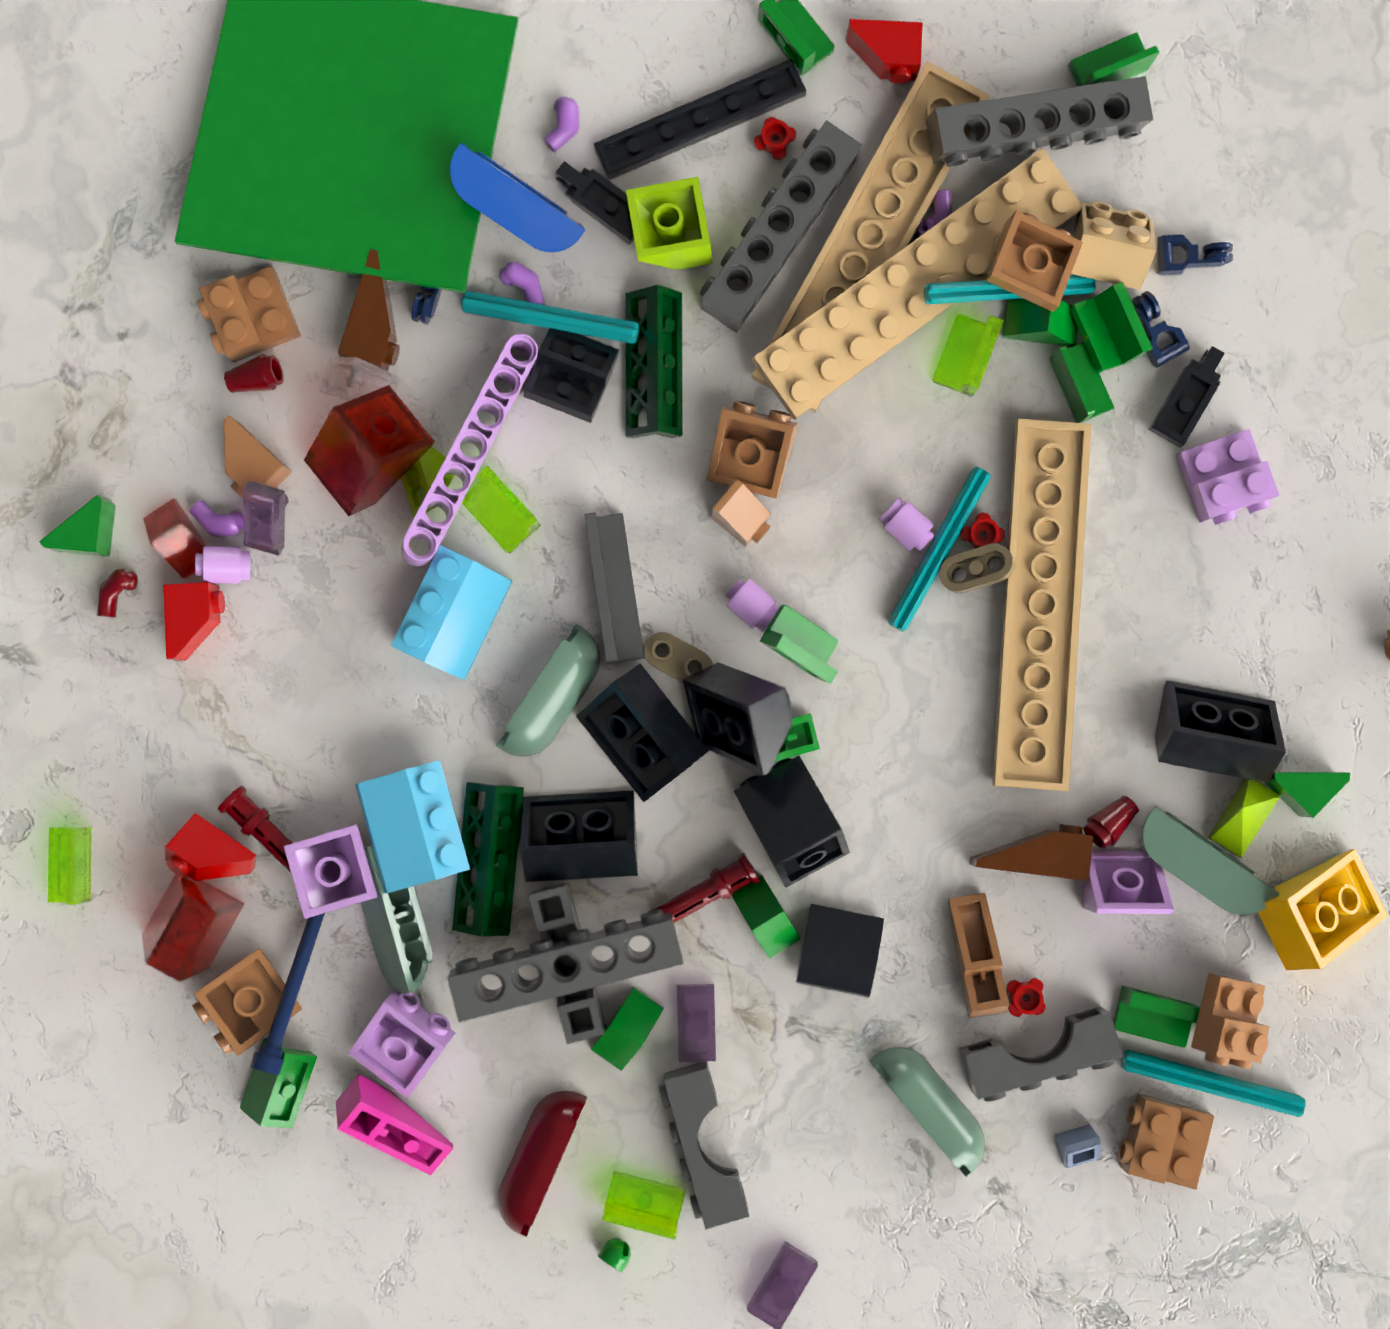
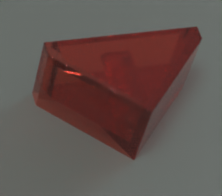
[143,498,207,579]

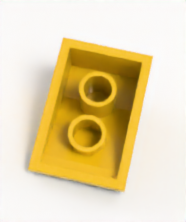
[1258,849,1388,970]

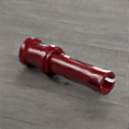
[218,786,293,873]
[649,852,760,923]

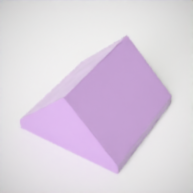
[284,824,378,919]
[1083,851,1174,914]

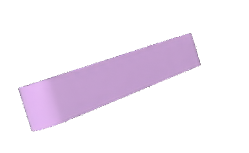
[401,334,538,567]

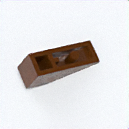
[338,249,400,374]
[970,824,1093,881]

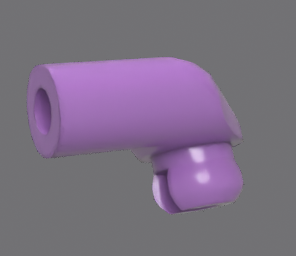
[543,96,579,153]
[917,190,952,236]
[499,262,545,305]
[189,500,246,537]

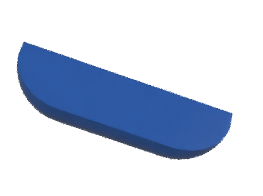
[450,143,585,252]

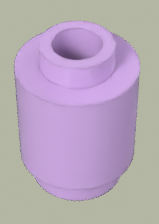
[880,497,935,551]
[195,546,250,584]
[726,578,779,632]

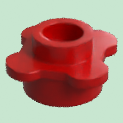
[754,117,796,160]
[961,513,1005,548]
[1006,978,1046,1017]

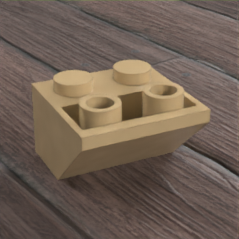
[1071,201,1156,290]

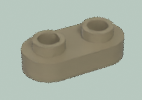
[939,543,1014,594]
[644,632,713,683]

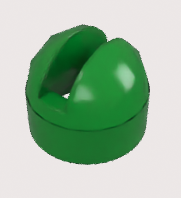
[597,1238,631,1272]

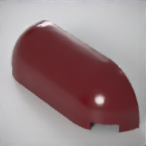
[498,1091,587,1237]

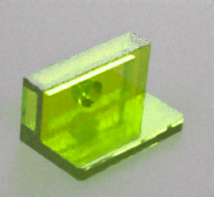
[932,314,1004,397]
[462,466,541,553]
[48,827,92,905]
[602,1170,685,1239]

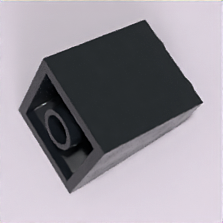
[734,755,850,888]

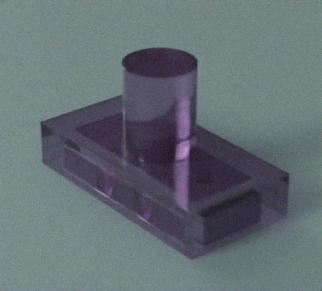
[243,480,289,556]
[677,984,716,1062]
[747,1241,818,1329]

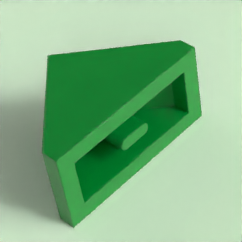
[1002,299,1078,347]
[39,495,116,557]
[775,713,820,762]
[1264,772,1350,818]
[732,875,801,959]
[591,987,664,1071]

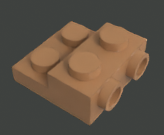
[986,210,1083,312]
[197,266,301,363]
[706,401,798,499]
[192,948,303,1057]
[1191,973,1270,1069]
[1118,1093,1214,1189]

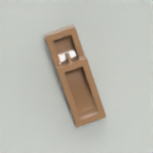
[948,893,1010,1018]

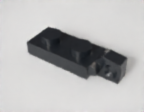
[555,161,634,245]
[1148,346,1225,448]

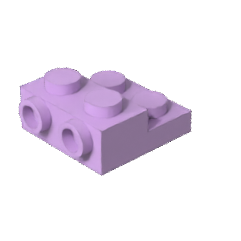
[1176,429,1279,525]
[348,990,456,1099]

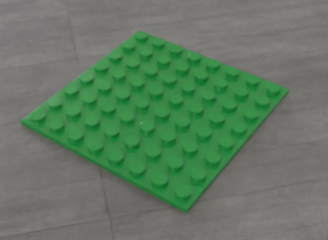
[174,0,519,293]

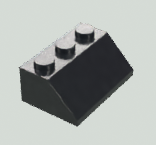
[682,662,792,775]
[576,664,709,802]
[1155,680,1286,783]
[521,790,638,882]

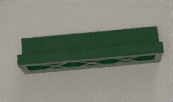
[625,285,683,438]
[452,782,524,937]

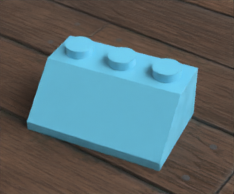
[391,545,513,680]
[355,760,470,894]

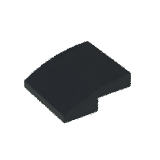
[523,329,619,423]
[796,904,884,998]

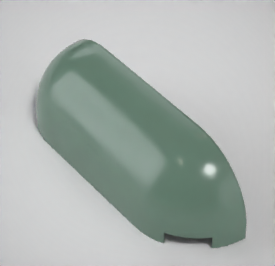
[496,624,600,757]
[1142,806,1280,915]
[361,846,432,994]
[869,1047,985,1177]

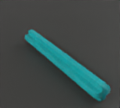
[923,274,1096,305]
[461,291,639,344]
[888,467,991,631]
[1121,1050,1306,1117]

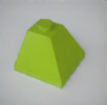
[626,176,713,270]

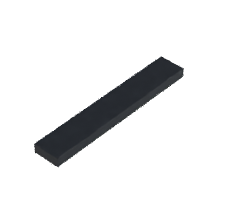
[594,59,807,180]

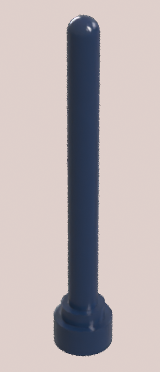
[250,913,325,1075]

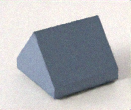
[1055,1124,1101,1168]

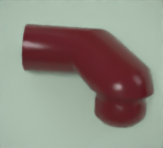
[97,568,138,618]

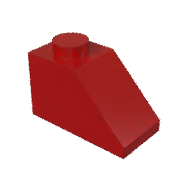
[846,19,923,84]
[163,582,225,661]
[165,813,257,881]

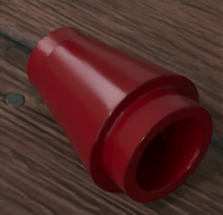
[224,354,283,393]
[1083,795,1139,849]

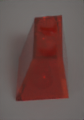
[304,385,435,517]
[142,874,245,982]

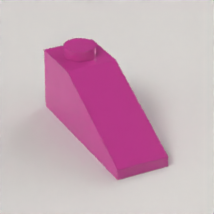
[336,1074,453,1175]

